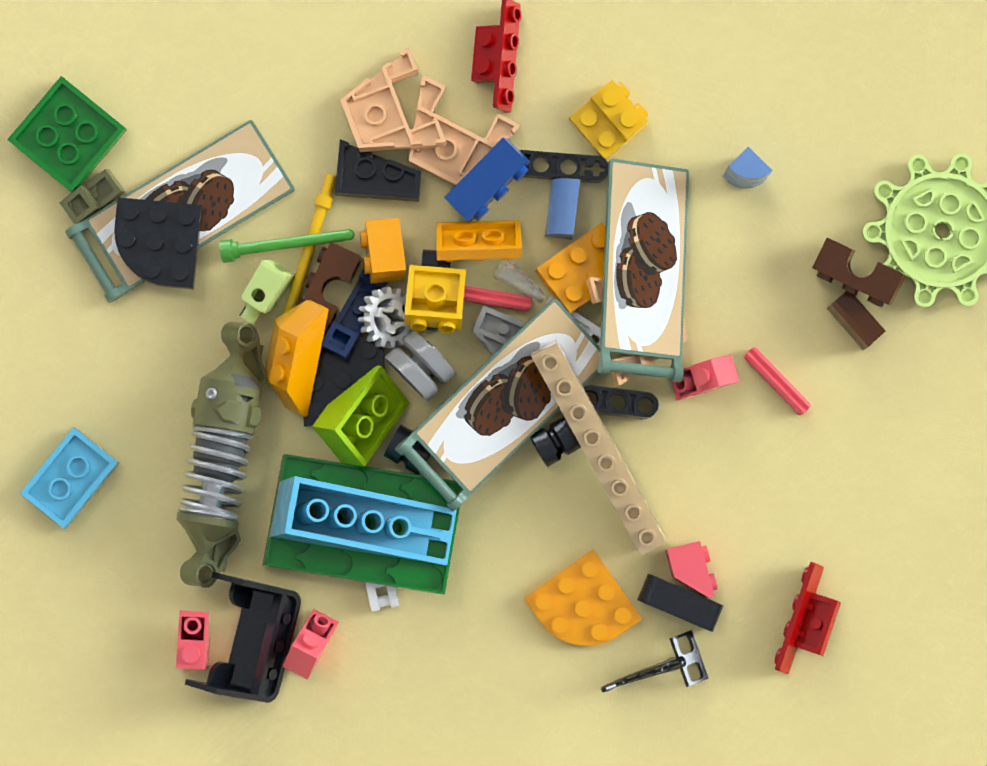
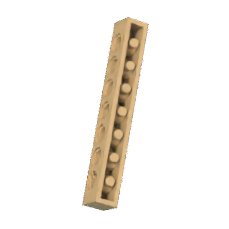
[531,339,666,556]

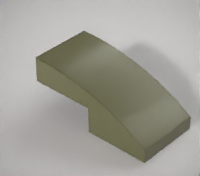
[60,169,125,224]

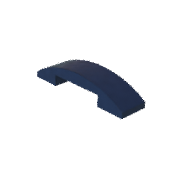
[321,268,389,359]

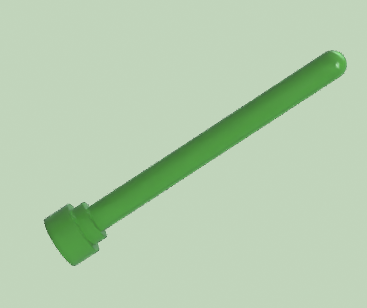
[220,229,355,263]

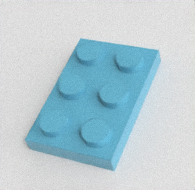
[20,427,119,529]

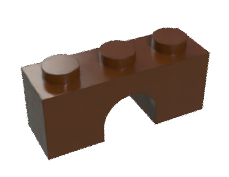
[812,238,906,308]
[295,242,362,334]

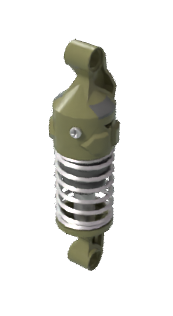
[176,322,268,588]

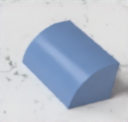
[723,147,773,188]
[545,178,580,240]

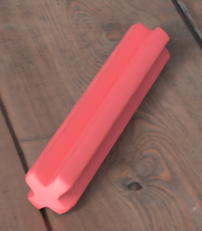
[464,285,532,312]
[744,347,811,415]

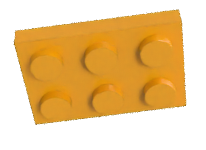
[436,220,522,262]
[534,222,605,314]

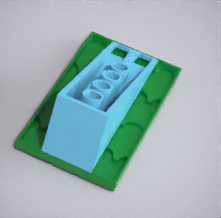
[262,454,462,595]

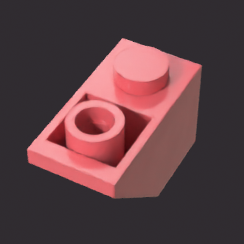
[672,355,739,400]
[665,541,718,598]
[282,609,339,680]
[176,610,210,670]

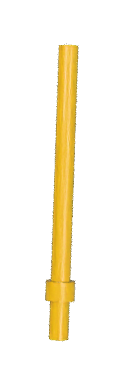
[283,174,336,314]

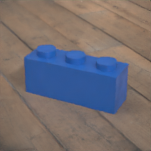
[444,137,530,221]

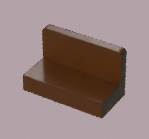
[826,291,886,350]

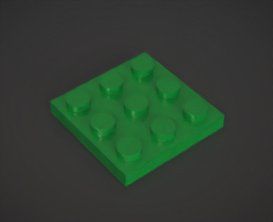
[7,76,127,192]

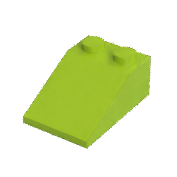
[312,365,410,467]

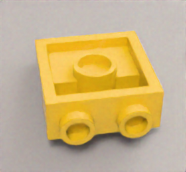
[569,80,648,160]
[404,265,466,334]

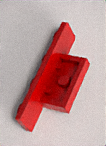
[471,0,522,113]
[774,562,841,674]

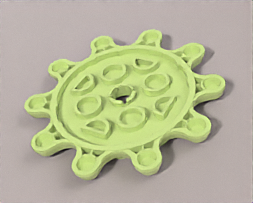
[862,153,987,308]

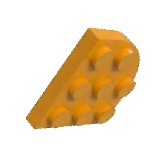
[524,550,642,646]

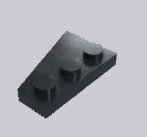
[335,139,421,202]

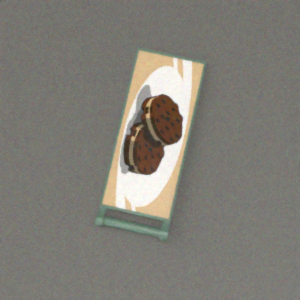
[65,120,295,303]
[597,159,689,382]
[395,298,600,511]

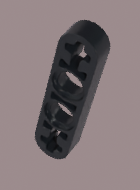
[520,150,608,183]

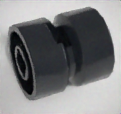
[530,416,581,467]
[384,425,430,475]

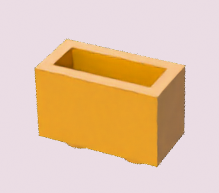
[360,218,406,283]

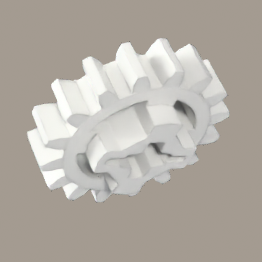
[358,287,410,348]

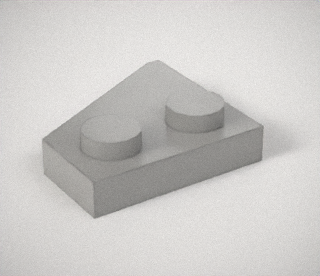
[472,305,526,355]

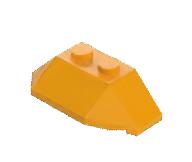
[265,300,329,417]

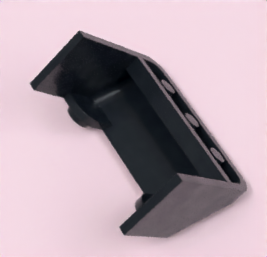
[185,572,301,703]

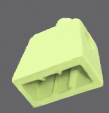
[239,260,295,324]

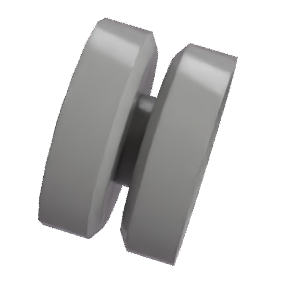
[385,330,456,401]

